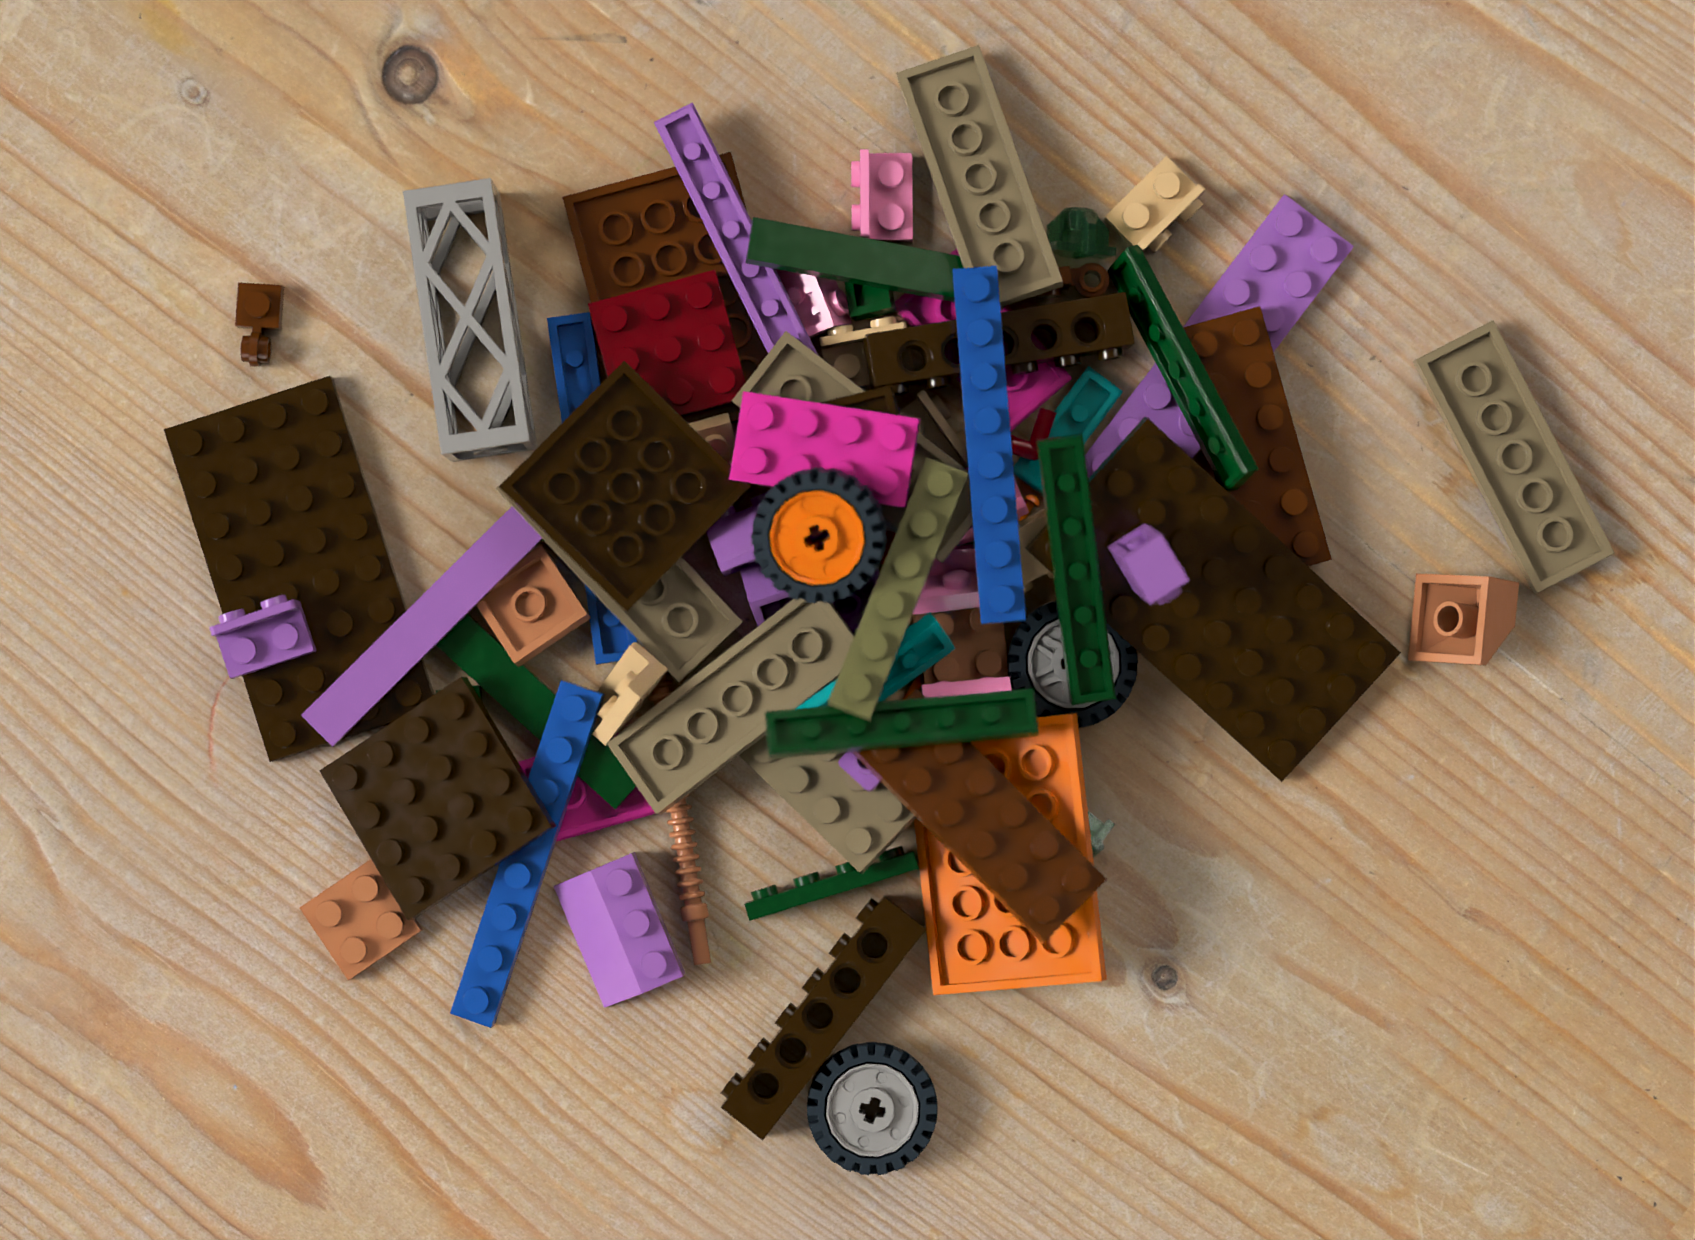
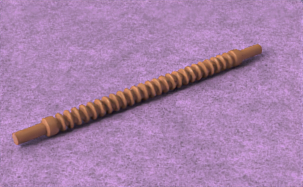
[642,646,711,965]

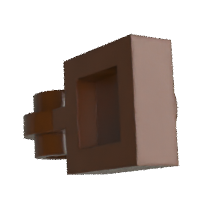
[1036,263,1109,299]
[235,282,284,367]

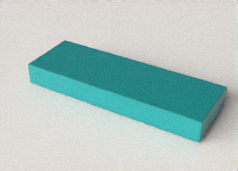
[1013,366,1123,497]

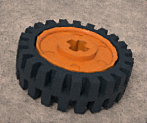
[751,467,887,604]

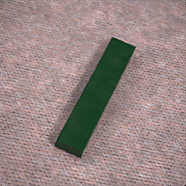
[745,217,1005,311]
[1107,245,1259,493]
[1036,433,1116,705]
[436,614,637,809]
[765,689,1039,759]

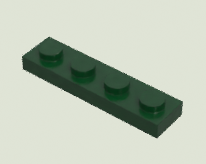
[744,845,919,921]

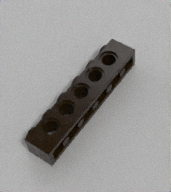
[862,292,1135,396]
[720,896,926,1140]

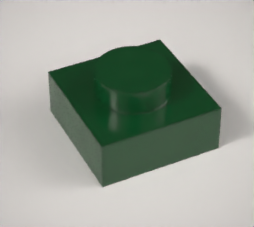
[844,282,896,321]

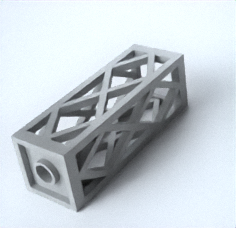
[403,178,537,462]

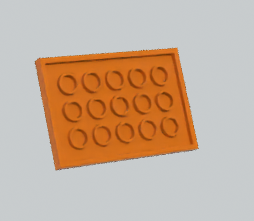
[914,713,1107,995]

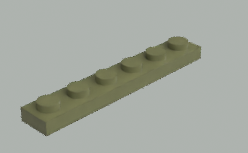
[828,457,968,721]

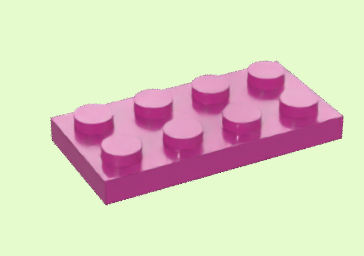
[729,391,920,508]

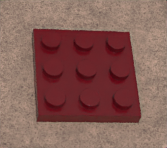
[588,270,746,417]

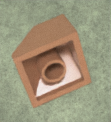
[1408,573,1519,666]

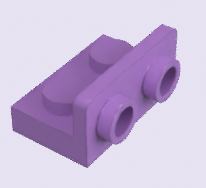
[209,595,316,679]

